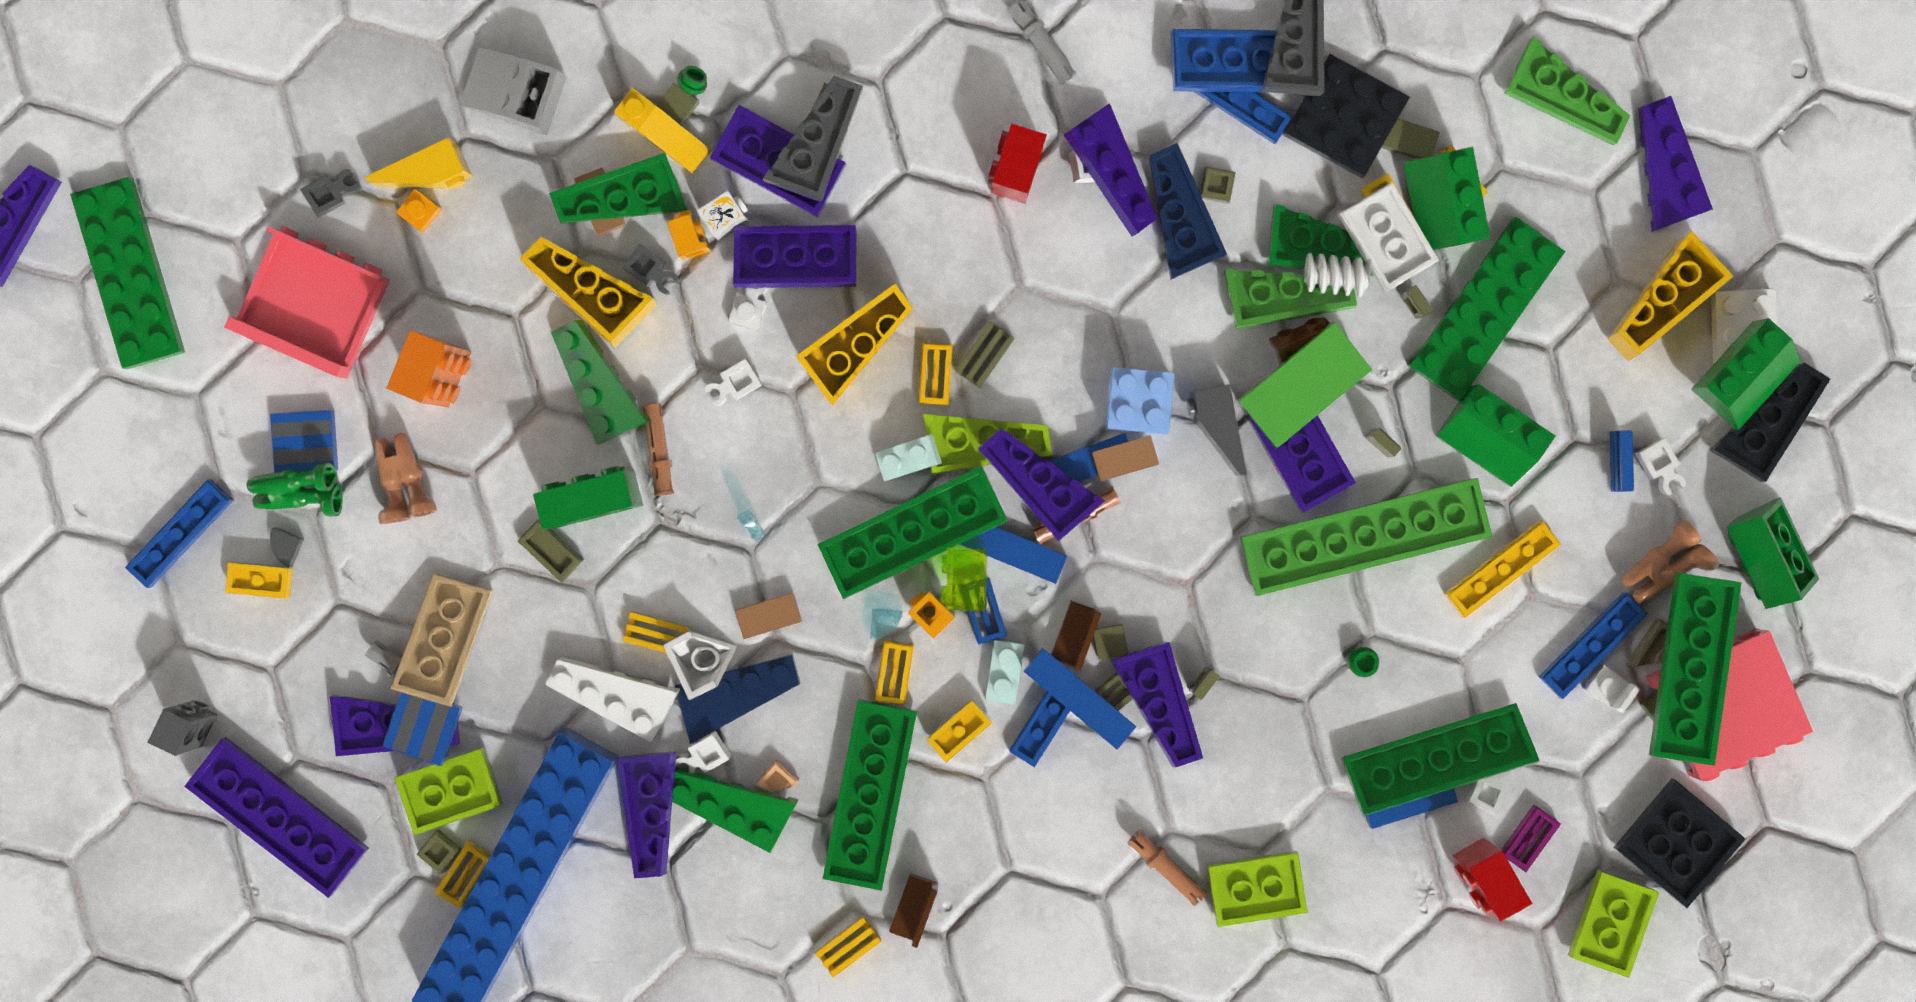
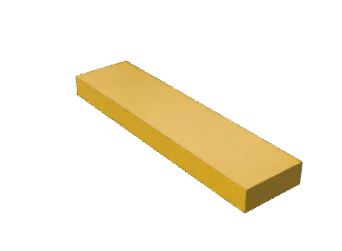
[1444,520,1561,618]

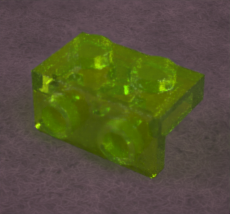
[941,548,987,612]

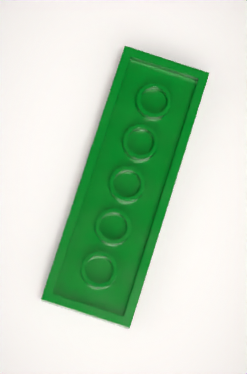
[70,177,185,370]
[1408,217,1566,401]
[817,466,1008,599]
[1649,573,1742,766]
[822,699,917,891]
[1341,703,1540,817]

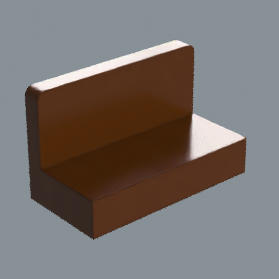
[1051,600,1101,670]
[889,873,938,948]

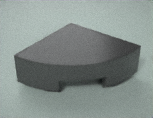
[270,527,304,567]

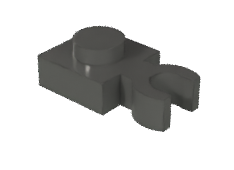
[300,169,362,218]
[622,244,680,295]

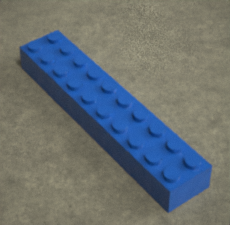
[411,728,620,1002]

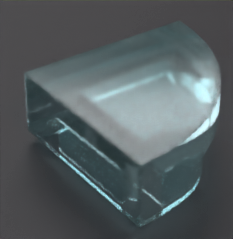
[737,510,765,541]
[870,608,903,639]

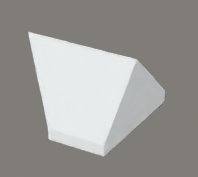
[663,631,737,700]

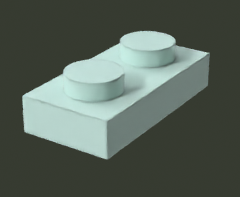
[875,434,942,482]
[985,639,1025,705]

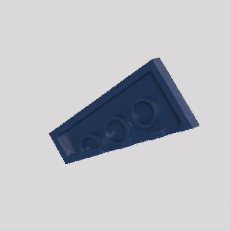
[1149,143,1227,280]
[675,654,801,744]

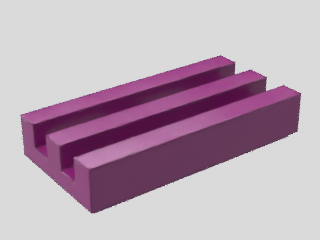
[1501,804,1561,872]

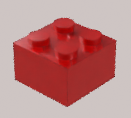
[988,123,1047,204]
[1452,838,1533,922]

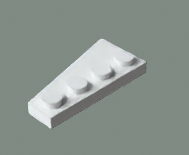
[545,656,680,743]

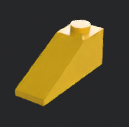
[614,88,711,174]
[365,137,473,189]

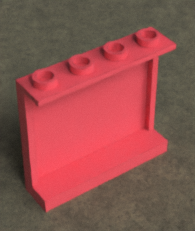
[224,225,390,379]
[1645,628,1813,781]

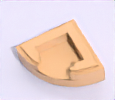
[756,760,799,791]

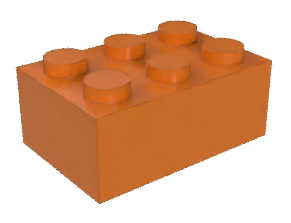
[386,330,472,408]

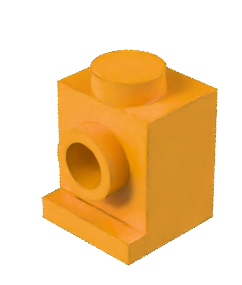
[667,210,711,260]
[908,590,955,639]

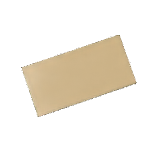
[390,573,493,707]

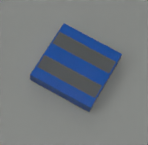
[270,410,338,473]
[383,692,463,766]

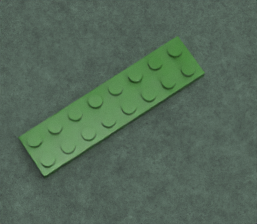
[1240,478,1493,596]

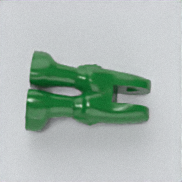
[246,463,343,517]

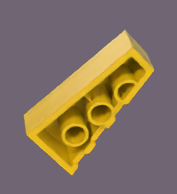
[1608,230,1734,361]
[519,237,656,349]
[796,283,913,406]

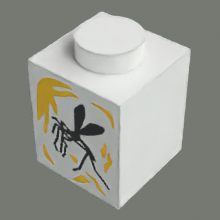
[697,191,748,240]

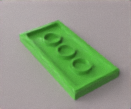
[1237,322,1372,448]

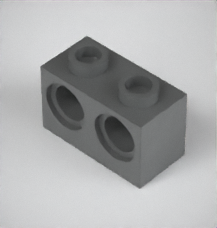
[147,700,218,756]

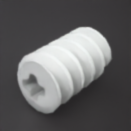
[1304,253,1372,297]

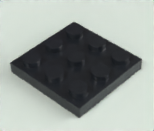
[1283,54,1410,179]
[1613,778,1746,908]

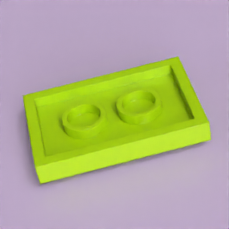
[394,747,503,835]
[1207,851,1308,927]
[1568,870,1659,978]

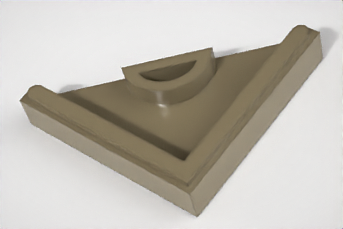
[1626,618,1668,668]

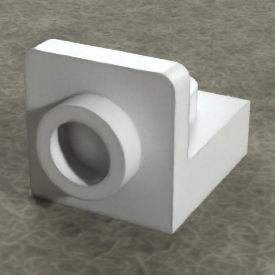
[1583,664,1640,713]

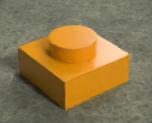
[396,189,442,233]

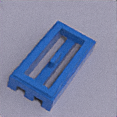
[1610,430,1634,492]
[961,578,1007,645]

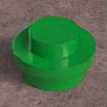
[677,66,707,94]
[1348,647,1379,677]

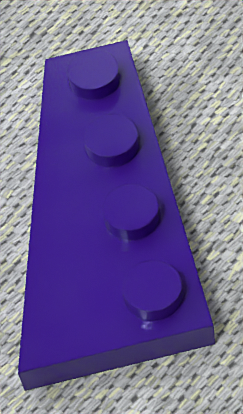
[1638,96,1713,232]
[1064,103,1158,237]
[978,428,1105,541]
[1110,642,1203,768]

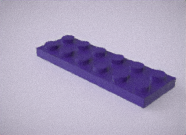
[184,737,369,898]

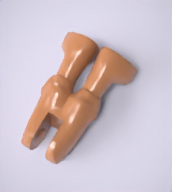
[375,433,437,525]
[1621,520,1719,603]

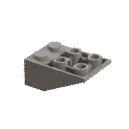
[459,47,566,135]

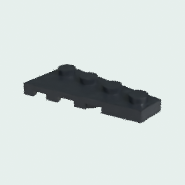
[1709,363,1831,482]

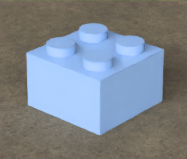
[1105,367,1175,435]

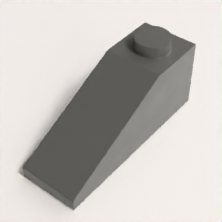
[1187,384,1247,476]

